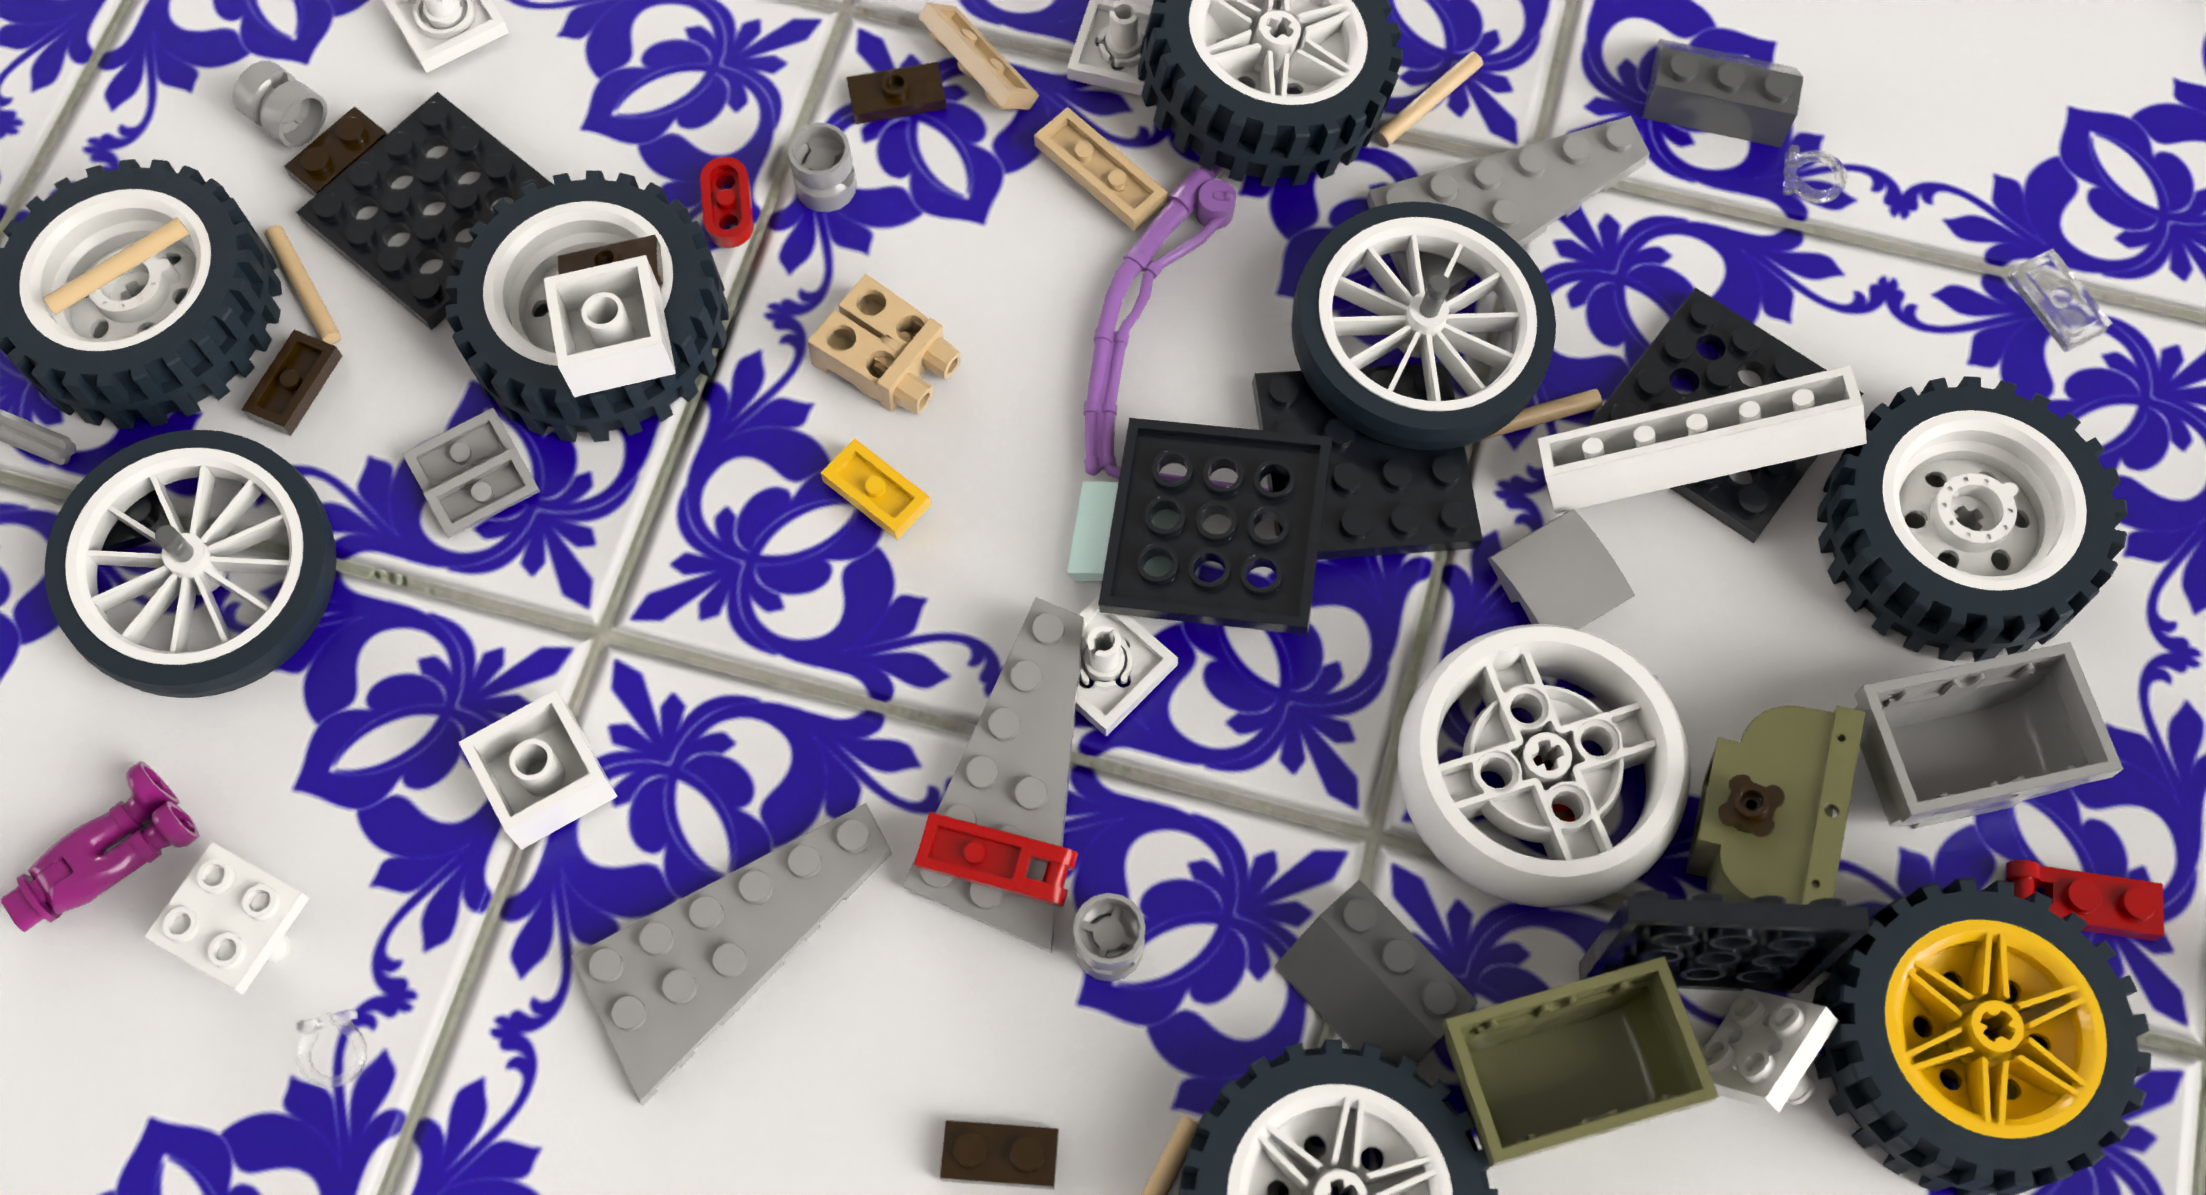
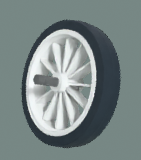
[1291,201,1556,450]
[45,430,337,698]

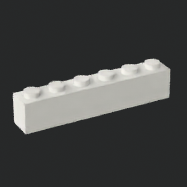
[1537,365,1867,514]

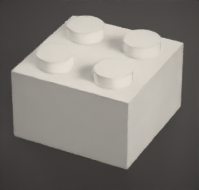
[543,255,676,397]
[459,689,618,850]

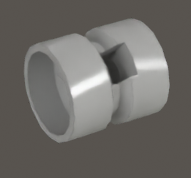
[233,60,327,147]
[787,122,857,212]
[1073,893,1146,982]

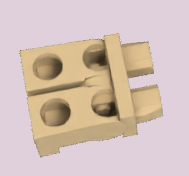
[807,273,960,414]

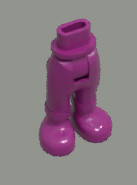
[0,761,199,932]

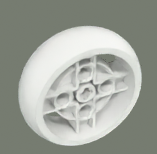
[1398,624,1691,908]

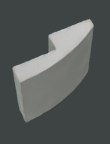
[402,408,540,539]
[1487,509,1635,629]

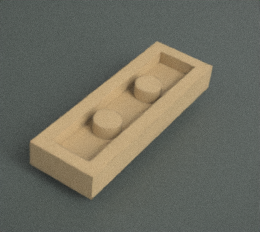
[918,2,1039,110]
[1034,107,1168,231]

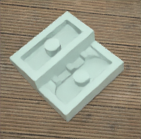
[1067,482,1180,582]

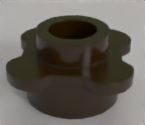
[1718,774,1785,837]

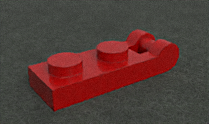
[914,812,1078,907]
[2006,860,2164,941]

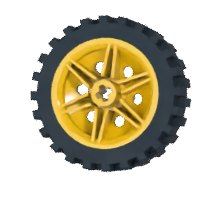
[1812,878,2151,1195]

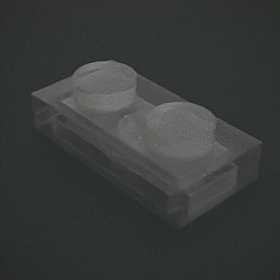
[2006,249,2113,352]

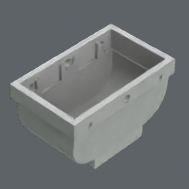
[1854,642,2123,829]

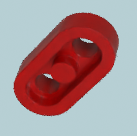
[700,157,754,248]

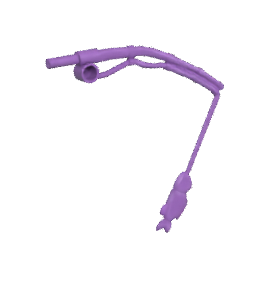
[1083,164,1269,491]

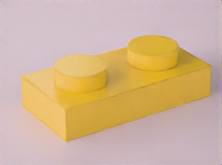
[821,438,931,540]

